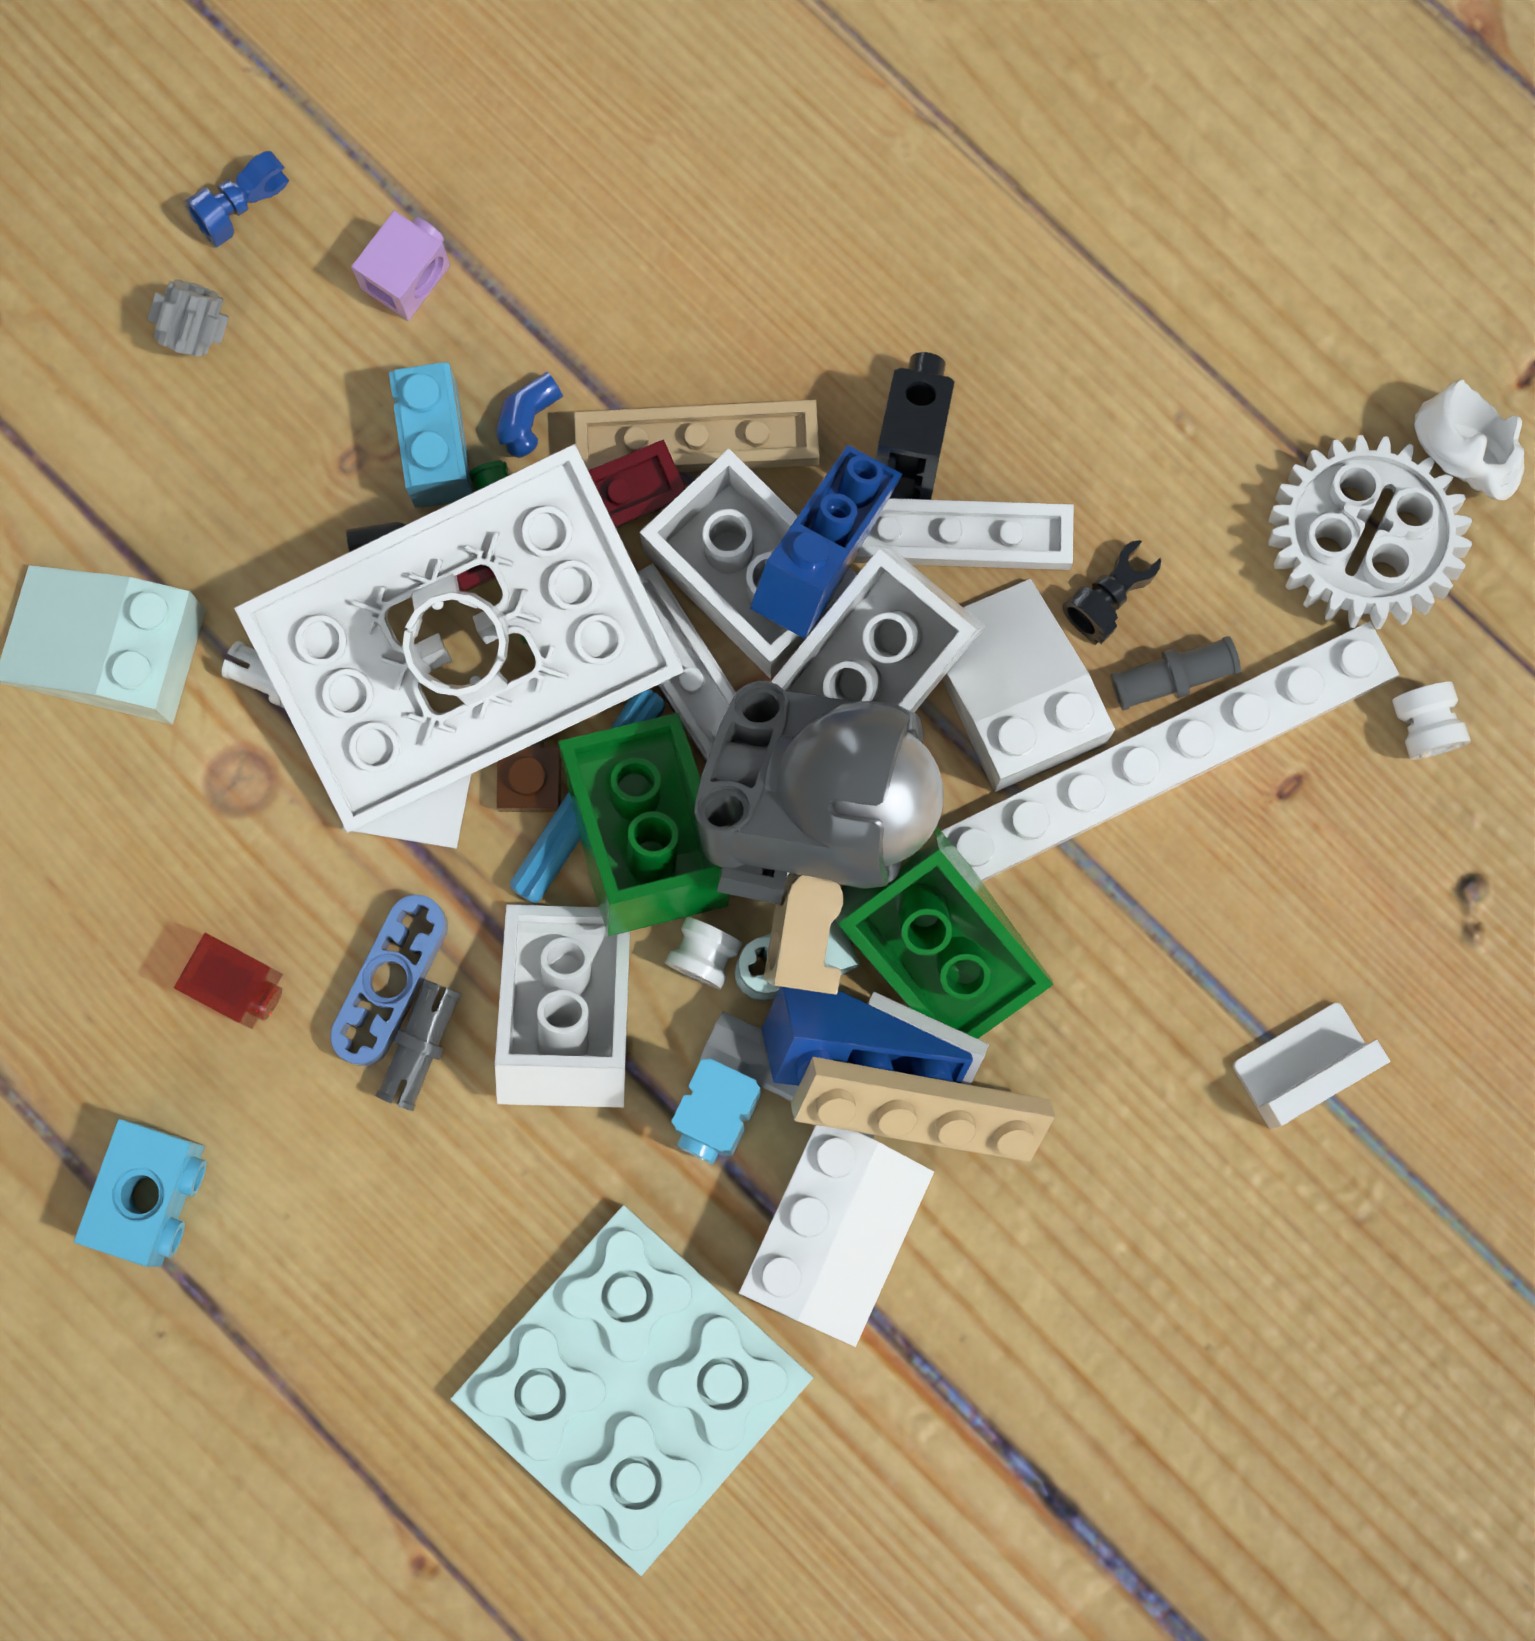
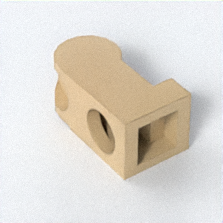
[763,873,843,995]

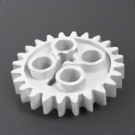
[1268,435,1472,629]

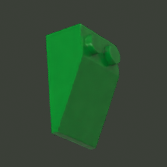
[558,713,730,937]
[837,826,1054,1039]

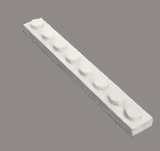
[942,621,1400,882]

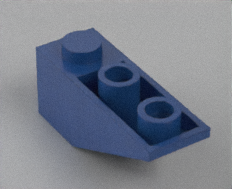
[750,445,902,639]
[762,986,973,1086]

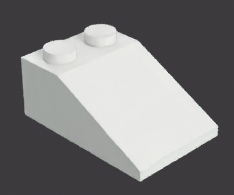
[942,579,1115,793]
[495,904,630,1108]

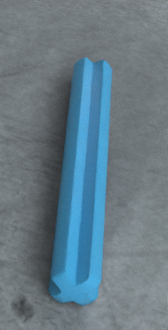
[510,689,665,903]

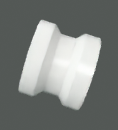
[665,917,742,989]

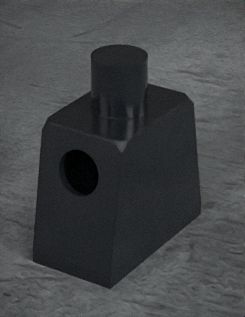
[876,352,955,500]

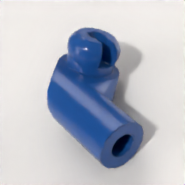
[496,372,563,458]

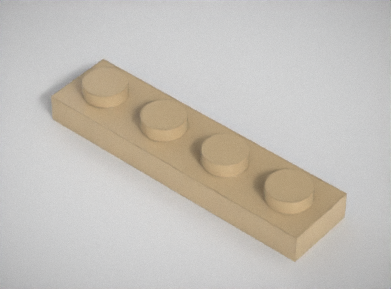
[574,400,819,472]
[791,1057,1055,1162]

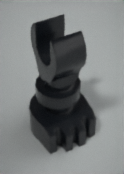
[1063,540,1161,645]

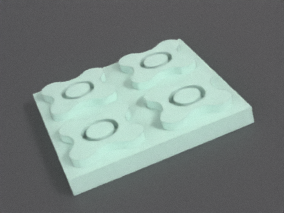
[451,1205,814,1576]

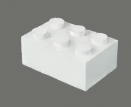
[640,449,857,679]
[771,547,985,713]

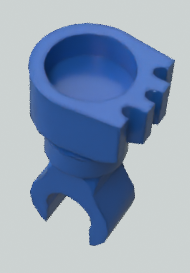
[184,151,289,248]

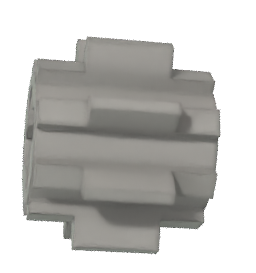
[147,279,229,357]

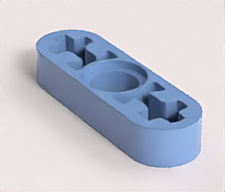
[331,895,448,1066]

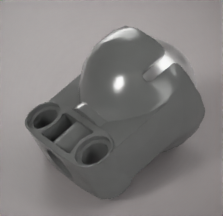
[694,681,944,889]

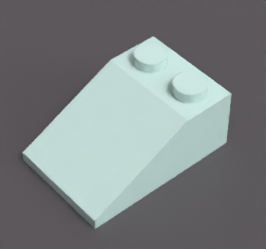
[0,565,206,725]

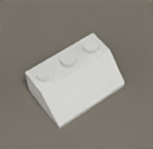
[739,1125,934,1347]

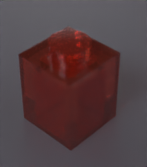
[174,933,283,1029]

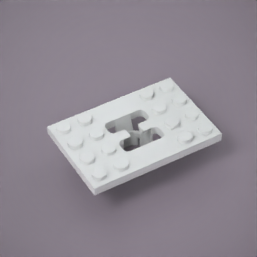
[234,444,684,833]

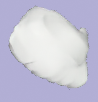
[1414,379,1525,500]

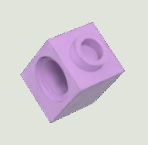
[351,210,450,321]

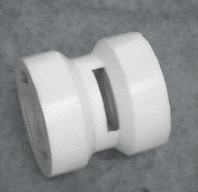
[1392,682,1471,760]

